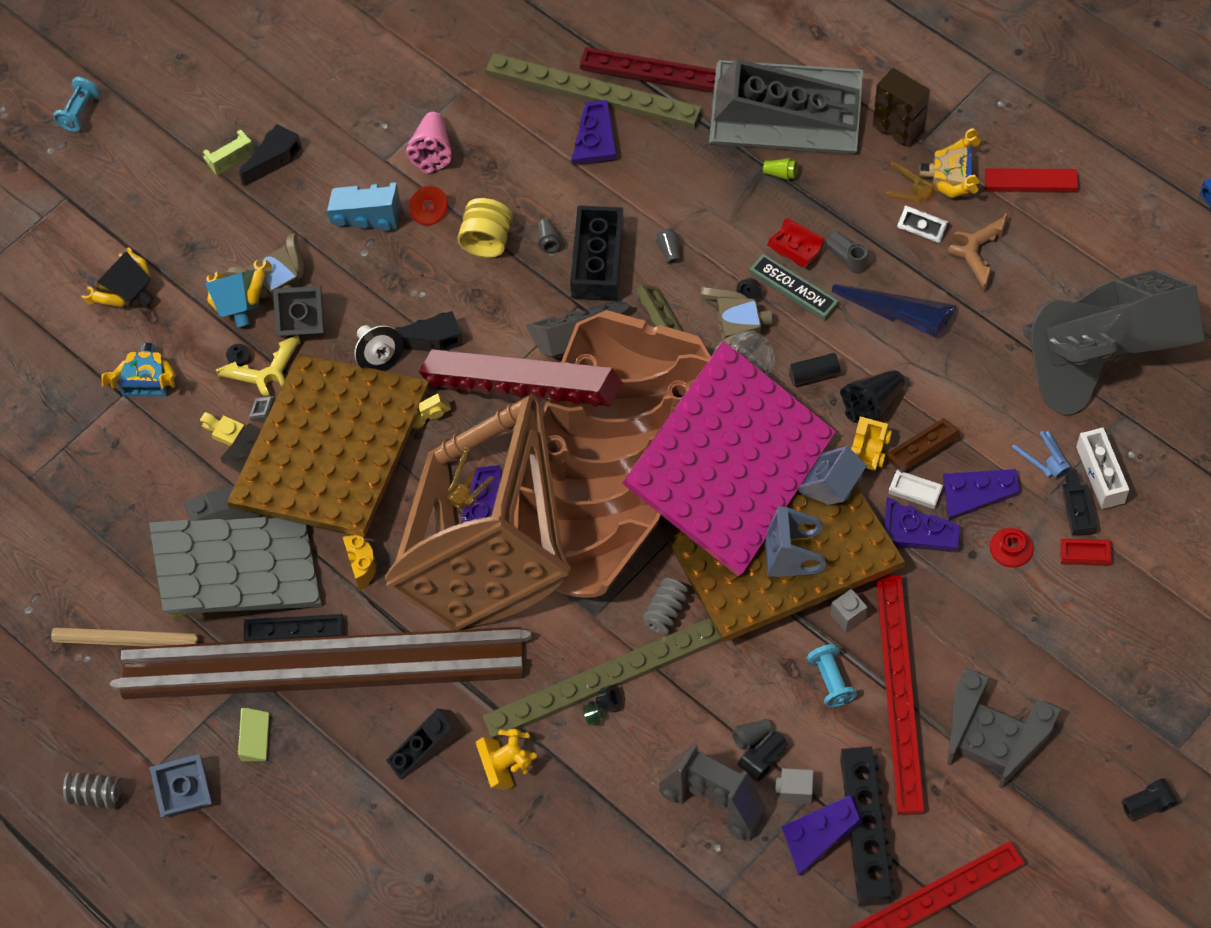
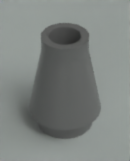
[538,219,561,253]
[656,228,681,264]
[732,719,772,749]

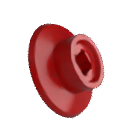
[409,186,448,225]
[989,528,1034,568]

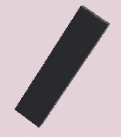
[243,614,344,641]

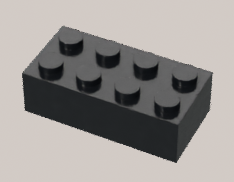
[570,206,624,300]

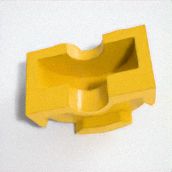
[851,417,892,471]
[343,535,377,591]

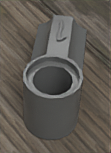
[825,231,868,273]

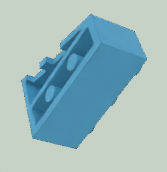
[327,182,402,231]

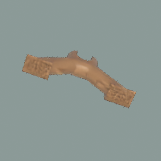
[948,213,1008,292]

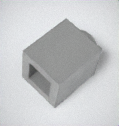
[830,589,867,633]
[775,768,813,804]

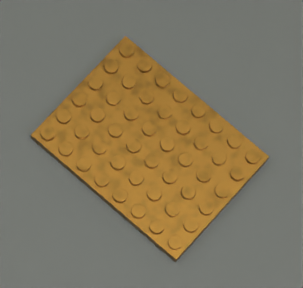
[227,354,430,537]
[662,484,905,643]

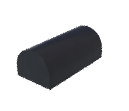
[789,353,840,386]

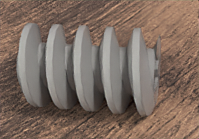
[642,578,688,635]
[63,772,122,809]

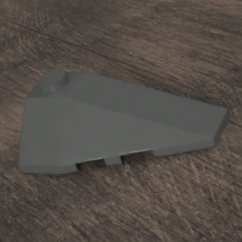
[526,301,629,358]
[183,486,261,521]

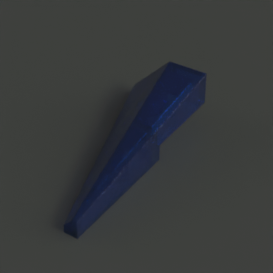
[832,284,957,337]

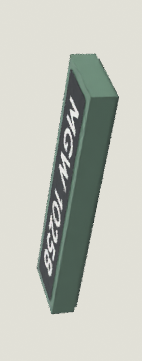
[749,254,838,321]

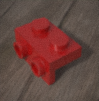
[767,218,825,268]

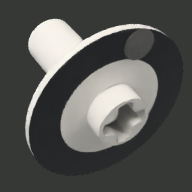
[355,325,404,371]

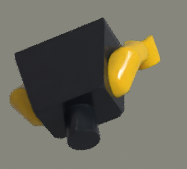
[82,247,154,308]

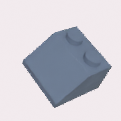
[797,446,867,505]

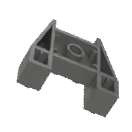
[947,667,1061,788]
[659,744,766,841]

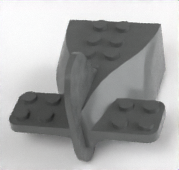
[1022,269,1205,415]

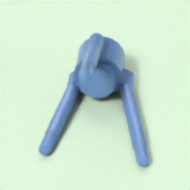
[1012,431,1071,479]

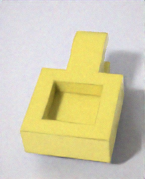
[413,394,451,430]
[200,412,245,448]

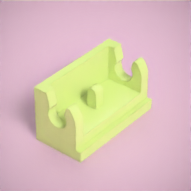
[203,130,254,176]

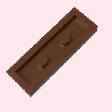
[886,418,960,473]

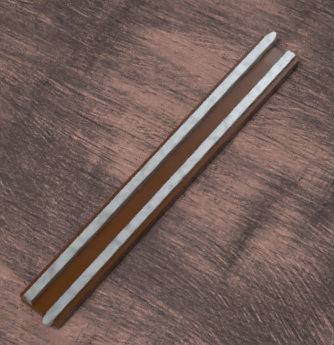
[110,627,532,700]

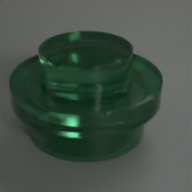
[583,701,603,726]

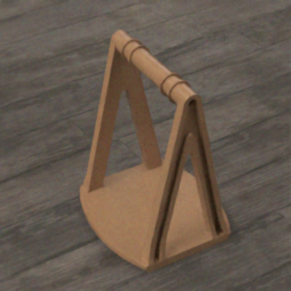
[385,395,571,630]

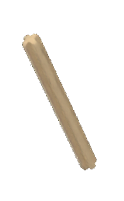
[51,628,199,646]

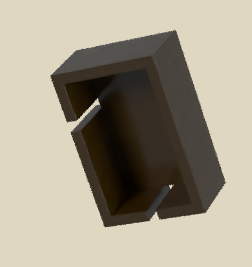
[873,68,930,147]

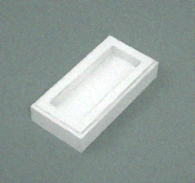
[888,470,943,509]

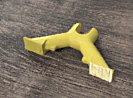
[216,335,301,397]

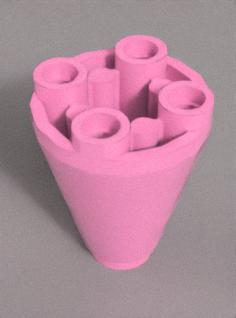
[406,112,452,173]

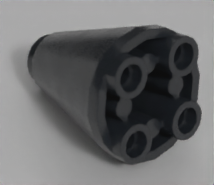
[840,370,905,422]

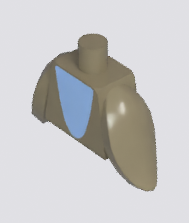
[224,233,305,301]
[700,287,772,355]

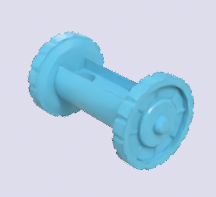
[53,77,100,132]
[806,644,857,708]

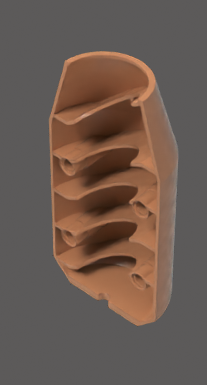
[514,310,711,598]

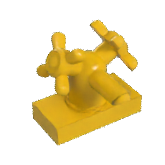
[476,729,537,790]

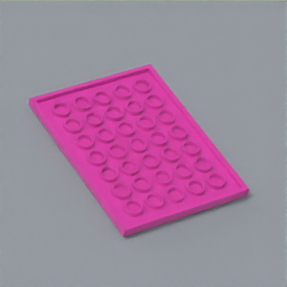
[622,341,836,576]

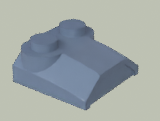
[149,754,212,818]

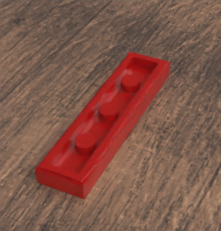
[984,168,1078,192]

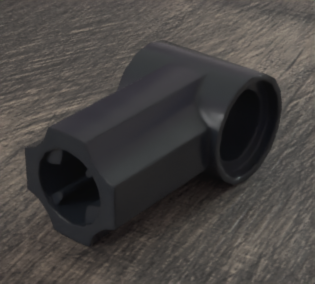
[737,730,789,782]
[1121,778,1179,821]

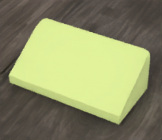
[238,708,270,762]

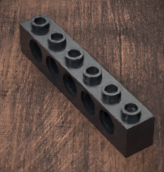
[840,746,896,907]

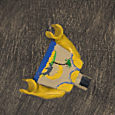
[920,128,980,198]

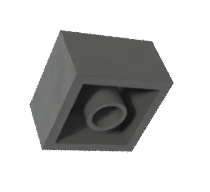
[273,286,325,336]

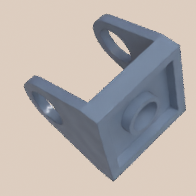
[765,506,826,577]

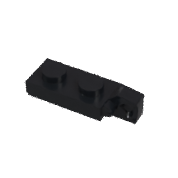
[1062,469,1097,536]

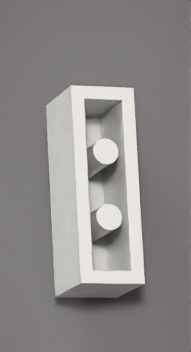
[1076,428,1129,509]

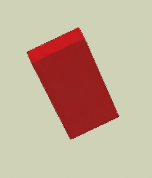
[1060,538,1112,566]

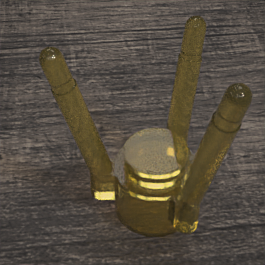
[886,162,934,203]
[446,446,494,509]

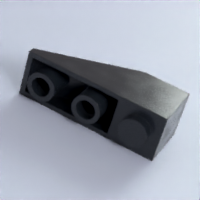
[239,124,302,186]
[394,311,463,351]
[386,708,466,780]

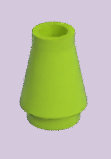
[763,158,798,180]

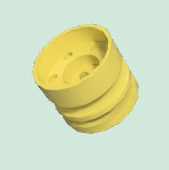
[457,198,513,258]

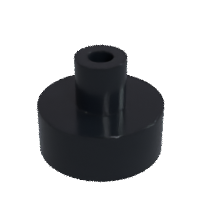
[737,278,761,300]
[226,344,251,367]
[595,685,622,712]

